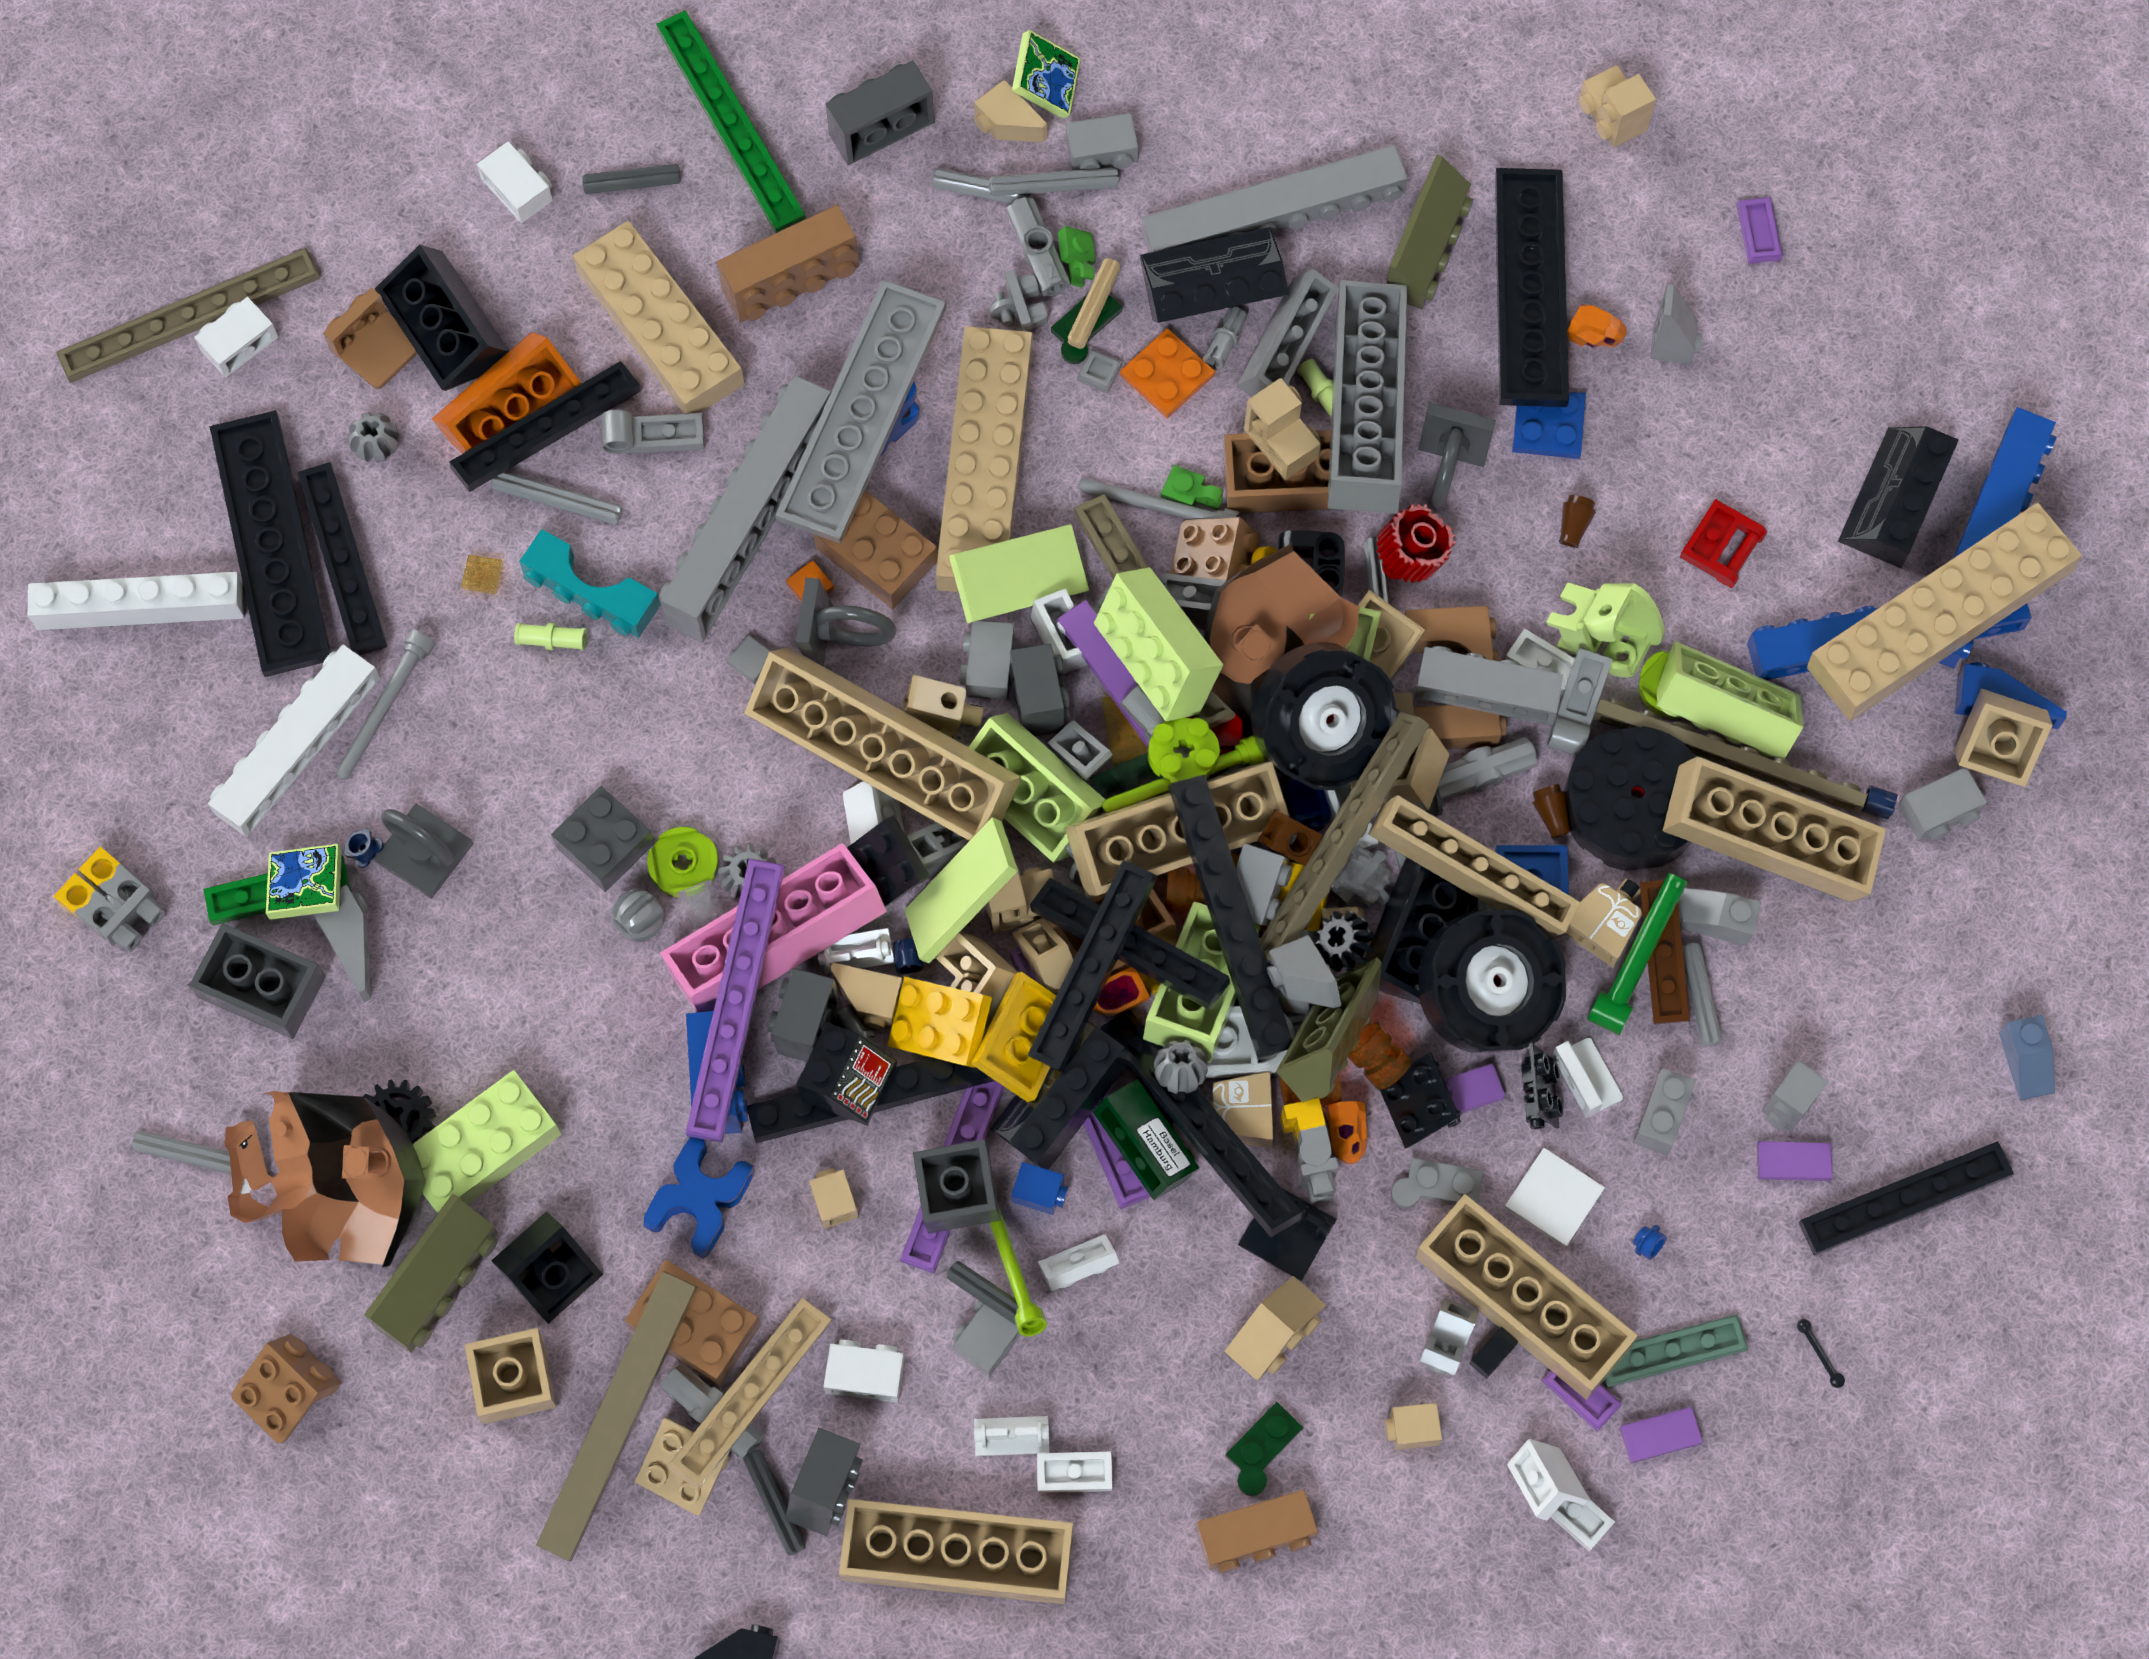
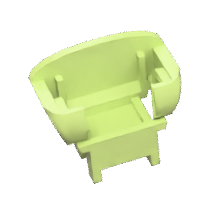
[1546,582,1665,678]

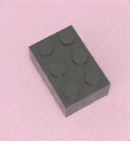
[825,60,935,165]
[189,923,326,1039]

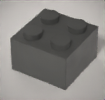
[1010,644,1069,736]
[551,786,655,892]
[768,968,840,1062]
[913,1139,1000,1234]
[785,1427,863,1537]

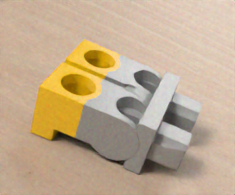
[53,846,166,952]
[1280,1098,1339,1205]

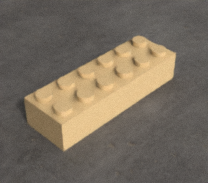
[572,220,745,414]
[1663,756,1886,902]
[1064,761,1289,896]
[1416,1194,1638,1400]
[839,1499,1073,1605]

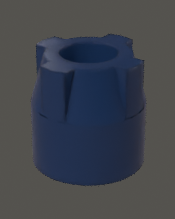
[1861,785,1898,819]
[894,938,924,975]

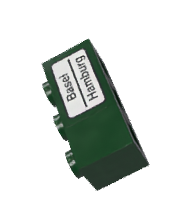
[1092,1079,1199,1201]

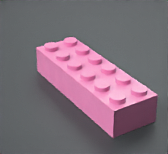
[660,843,886,1013]

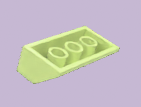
[1657,641,1804,759]

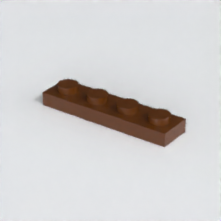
[1640,880,1691,1025]

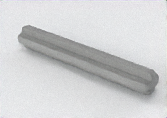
[989,168,1119,196]
[491,472,622,524]

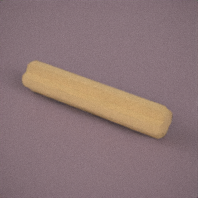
[1068,258,1120,349]

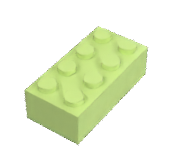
[1094,567,1223,721]
[968,713,1105,863]
[1143,901,1261,1063]
[413,1070,561,1214]

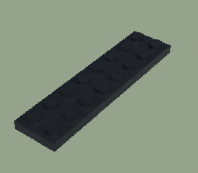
[1495,168,1569,407]
[209,410,331,677]

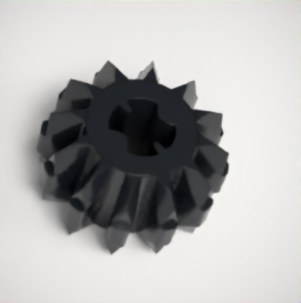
[1313,911,1375,972]

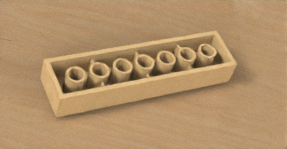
[935,326,1032,592]
[1807,502,2082,721]
[744,647,1021,841]

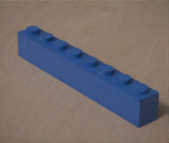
[1938,407,2057,669]
[1747,603,2032,680]

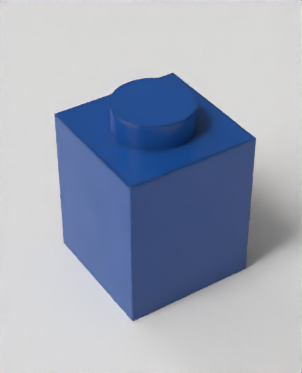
[1011,1162,1069,1215]

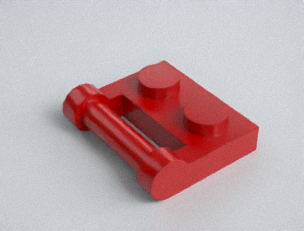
[1680,499,1767,588]

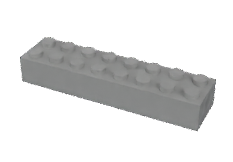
[1327,280,1407,514]
[659,375,831,643]

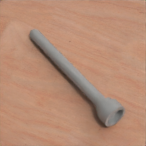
[1078,479,1239,520]
[336,629,435,779]

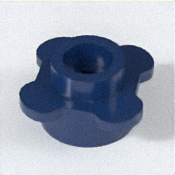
[344,828,384,868]

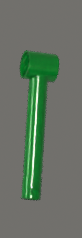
[1587,873,1688,1036]

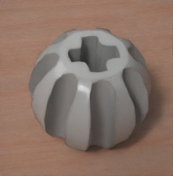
[348,412,399,463]
[611,889,664,943]
[1154,1040,1208,1094]

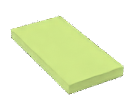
[949,524,1089,623]
[905,817,1018,963]

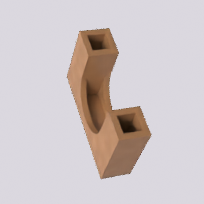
[1405,606,1506,749]

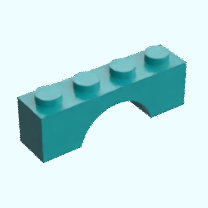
[519,529,661,638]

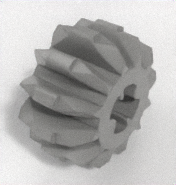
[718,843,776,901]

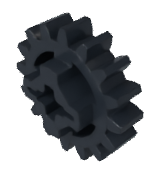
[363,1079,437,1144]

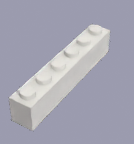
[27,572,245,630]
[208,645,381,837]

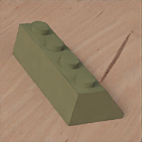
[1387,155,1474,309]
[1276,958,1382,1103]
[364,1193,498,1353]

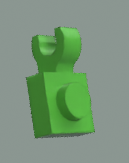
[1058,226,1096,288]
[1161,465,1223,510]

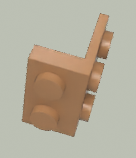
[323,288,418,389]
[1170,517,1260,581]
[232,1334,342,1443]

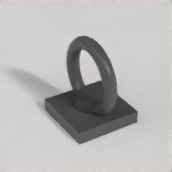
[1418,403,1496,509]
[795,578,896,666]
[374,804,474,899]

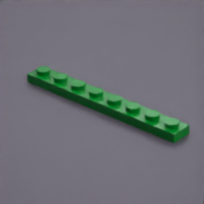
[656,10,806,234]

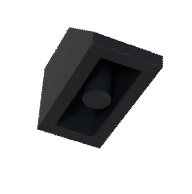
[695,1624,780,1659]

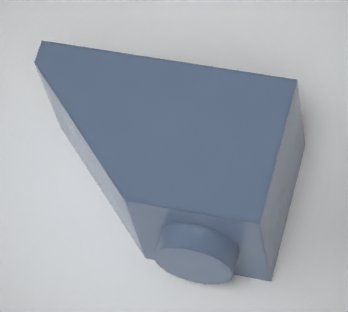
[1999,1015,2055,1101]

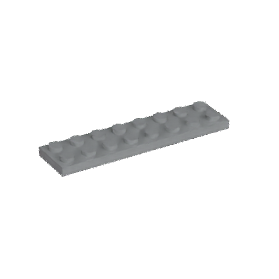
[775,280,947,544]

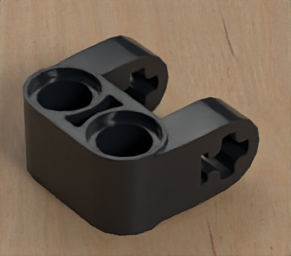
[1278,530,1345,597]

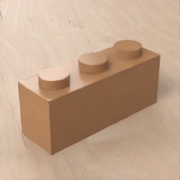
[1196,1490,1318,1573]

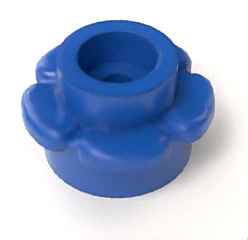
[1633,1225,1667,1260]

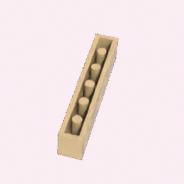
[1368,795,1580,938]

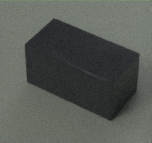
[1470,1327,1518,1379]

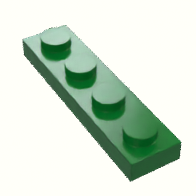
[203,855,352,926]

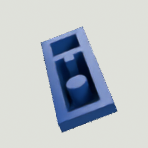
[1954,662,2067,729]

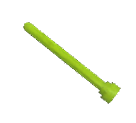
[1102,735,1264,813]
[990,1202,1047,1337]

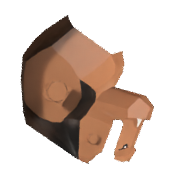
[1204,543,1360,729]
[225,1091,426,1267]

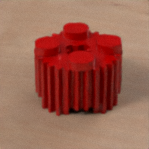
[1376,503,1456,583]

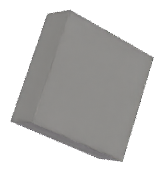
[1077,349,1122,394]
[727,635,770,684]

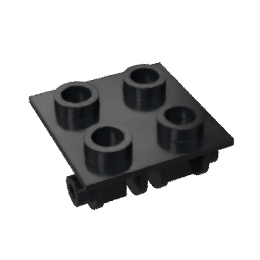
[1521,1043,1563,1129]
[1377,1052,1462,1149]
[1238,1188,1337,1281]

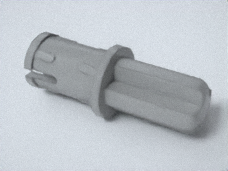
[1203,306,1247,370]

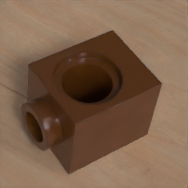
[1258,809,1322,866]

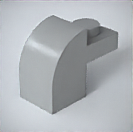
[1420,1298,1479,1376]

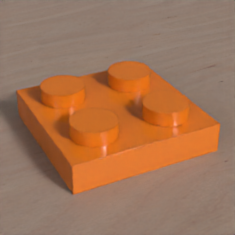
[1120,328,1215,419]

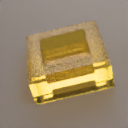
[461,555,503,594]

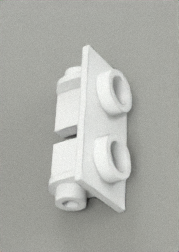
[818,928,895,974]
[974,1416,1050,1456]

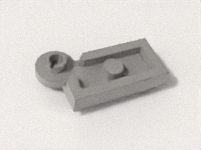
[1391,1158,1483,1208]

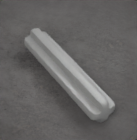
[932,168,1030,204]
[1683,943,1722,1046]
[132,1130,231,1174]

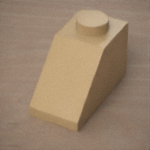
[974,80,1048,142]
[1012,918,1074,993]
[831,962,903,1030]

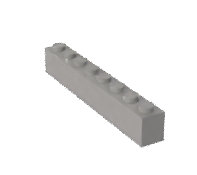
[1142,145,1408,252]

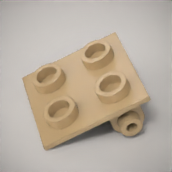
[635,1417,730,1516]

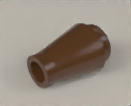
[1559,495,1596,548]
[1532,784,1572,839]

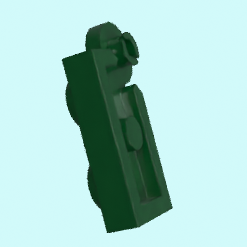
[1051,295,1122,364]
[1225,1402,1303,1496]

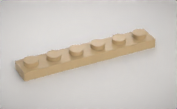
[668,1298,832,1490]

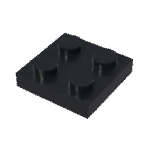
[847,815,930,907]

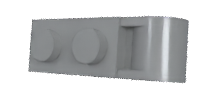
[601,410,704,454]
[1547,647,1613,756]

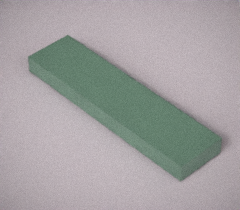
[1604,1315,1749,1388]

